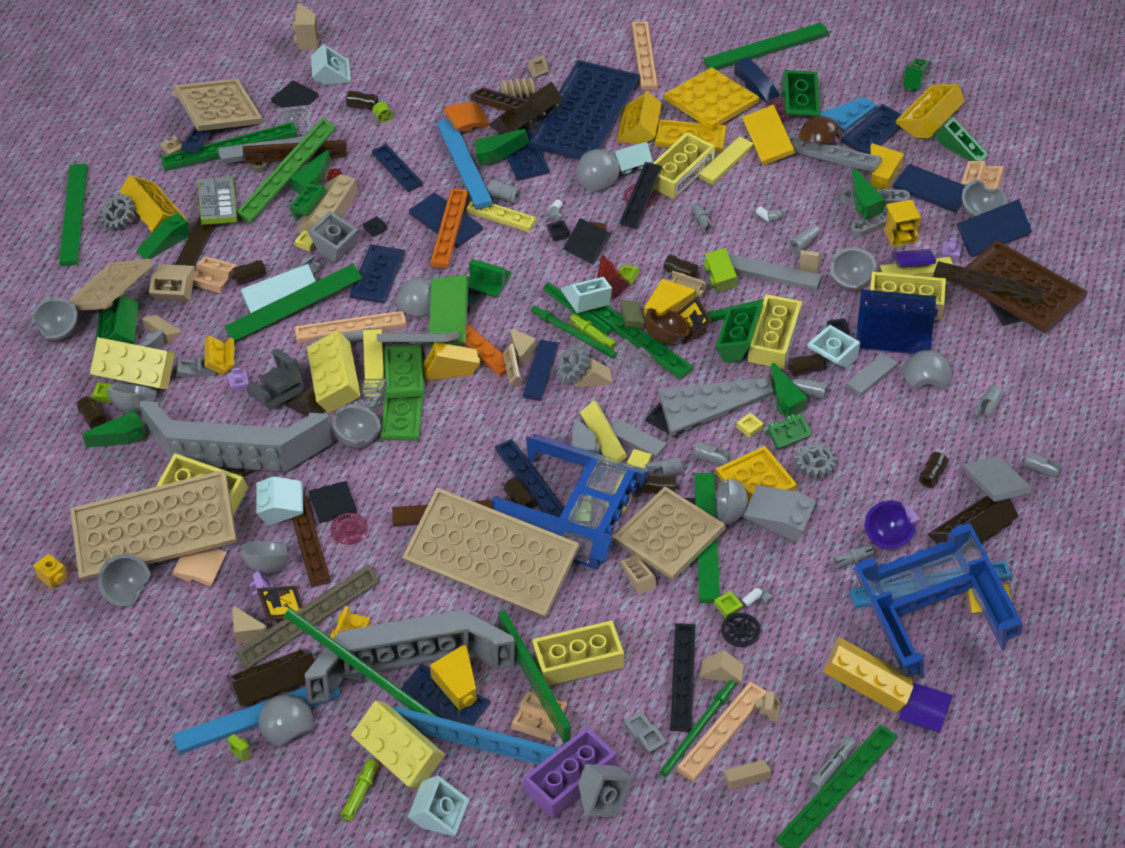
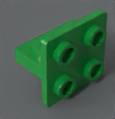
[468,259,511,298]

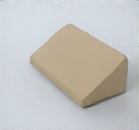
[142,315,182,344]
[503,344,523,386]
[722,760,771,790]

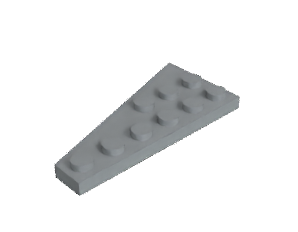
[658,377,773,437]

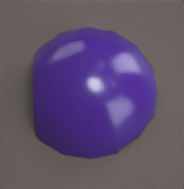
[864,500,916,550]

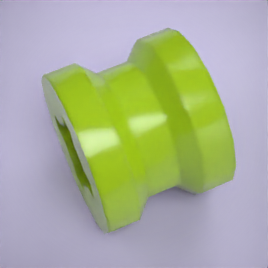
[372,102,393,123]

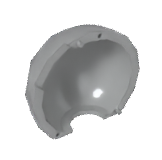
[576,149,620,192]
[961,180,1007,218]
[830,247,877,291]
[396,277,432,316]
[31,297,78,341]
[903,350,952,389]
[108,382,157,413]
[332,405,381,449]
[716,479,748,525]
[240,541,288,575]
[98,554,151,606]
[258,694,314,747]

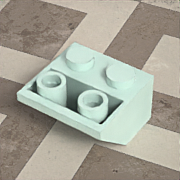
[561,277,612,313]

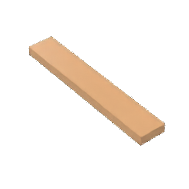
[632,21,658,90]
[295,311,407,343]
[676,681,767,782]

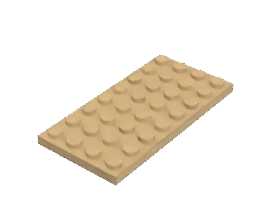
[70,470,237,581]
[402,488,580,618]

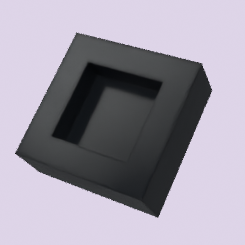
[363,216,388,237]
[547,220,570,241]
[827,318,850,335]

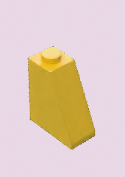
[870,143,904,189]
[644,279,696,320]
[423,342,480,381]
[430,644,477,711]

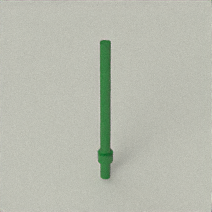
[531,305,617,359]
[659,680,736,777]

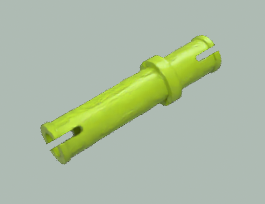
[569,313,618,350]
[340,759,379,821]

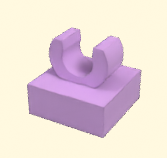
[941,238,962,260]
[228,368,249,392]
[249,570,274,598]

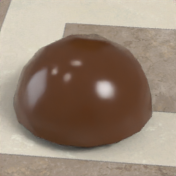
[799,116,842,144]
[645,308,691,345]

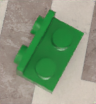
[289,184,326,220]
[764,414,812,450]

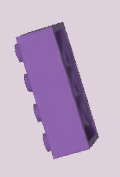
[523,727,617,819]

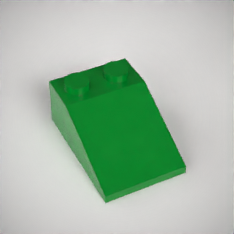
[781,70,820,117]

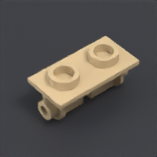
[669,271,706,298]

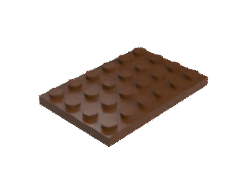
[962,240,1088,333]

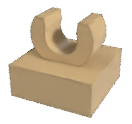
[527,55,549,77]
[161,136,182,155]
[756,691,781,721]

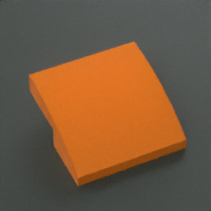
[443,102,490,132]

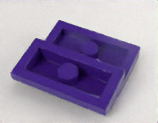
[892,249,936,267]
[899,682,953,733]

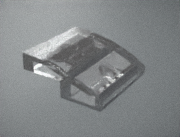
[276,105,313,137]
[601,339,655,382]
[340,379,388,412]

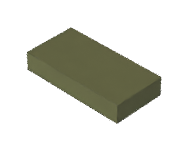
[620,300,644,328]

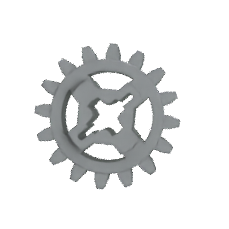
[99,193,137,231]
[556,343,591,384]
[794,441,837,480]

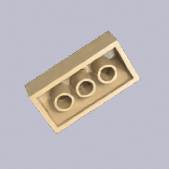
[296,174,358,232]

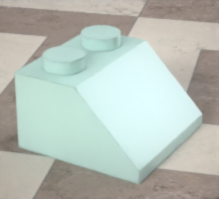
[311,44,351,85]
[611,142,653,174]
[807,325,860,368]
[256,477,303,526]
[408,776,469,836]

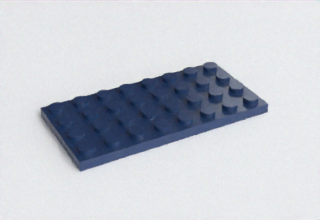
[529,60,640,160]

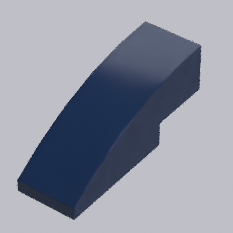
[734,57,780,104]

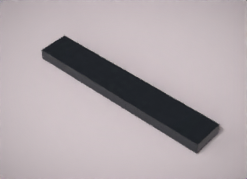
[670,623,696,732]

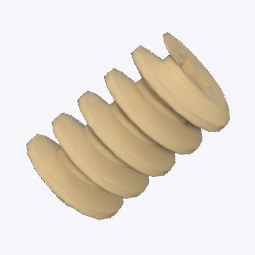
[500,77,536,99]

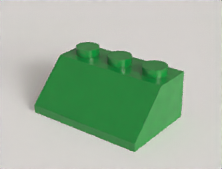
[94,295,139,351]
[715,303,763,362]

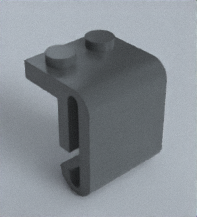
[247,348,304,409]

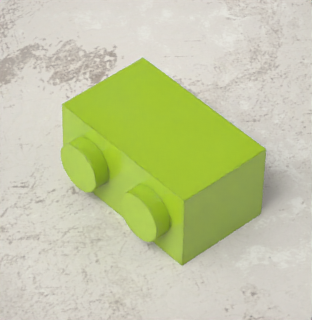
[703,248,737,292]

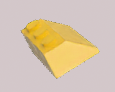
[617,91,662,144]

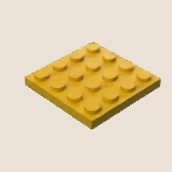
[664,67,759,130]

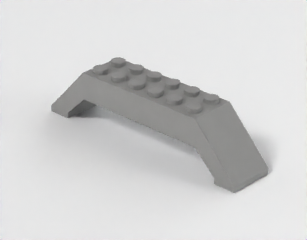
[140,401,333,472]
[305,610,515,704]

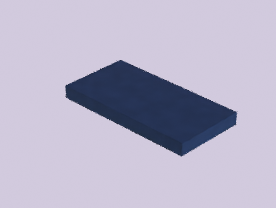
[841,104,902,154]
[497,127,550,181]
[893,164,966,213]
[409,192,483,248]
[956,199,1032,257]
[350,244,405,304]
[401,664,490,726]

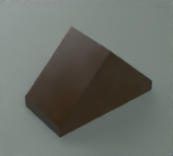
[285,387,326,417]

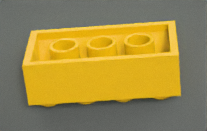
[896,84,965,139]
[119,175,189,232]
[823,636,913,712]

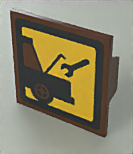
[677,296,712,345]
[257,585,303,623]

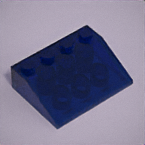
[856,289,936,354]

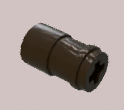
[345,90,379,111]
[663,255,698,278]
[231,260,266,285]
[787,353,824,376]
[77,396,107,429]
[919,452,949,488]
[642,474,680,494]
[503,477,537,509]

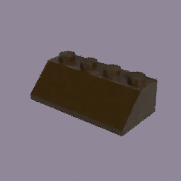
[489,82,563,134]
[927,496,1019,555]
[227,648,315,707]

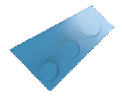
[820,97,877,134]

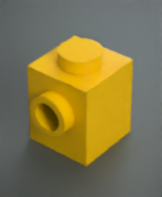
[33,553,68,589]

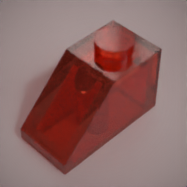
[597,255,630,299]

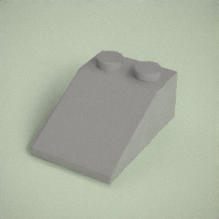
[743,485,816,542]

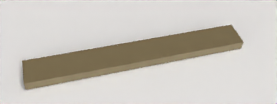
[234,564,379,670]

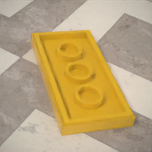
[742,105,795,165]
[654,120,727,152]

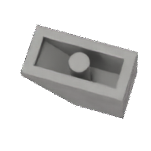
[572,419,600,454]

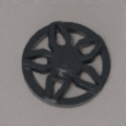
[721,613,760,647]

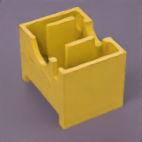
[883,199,921,247]

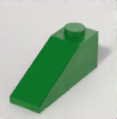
[903,58,930,91]
[934,117,989,161]
[475,129,529,165]
[290,150,331,194]
[851,168,885,220]
[137,212,190,259]
[770,363,808,417]
[82,410,147,448]

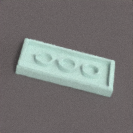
[240,264,315,313]

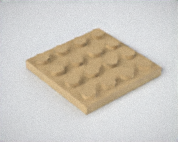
[174,79,262,131]
[68,259,154,311]
[612,487,726,580]

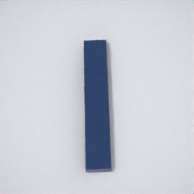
[495,439,564,518]

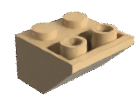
[292,4,319,50]
[149,264,195,302]

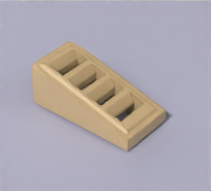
[620,556,656,594]

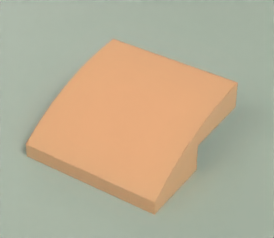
[961,161,1005,190]
[193,256,237,293]
[172,548,227,587]
[511,691,567,741]

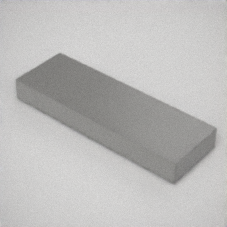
[846,353,898,397]
[611,419,667,460]

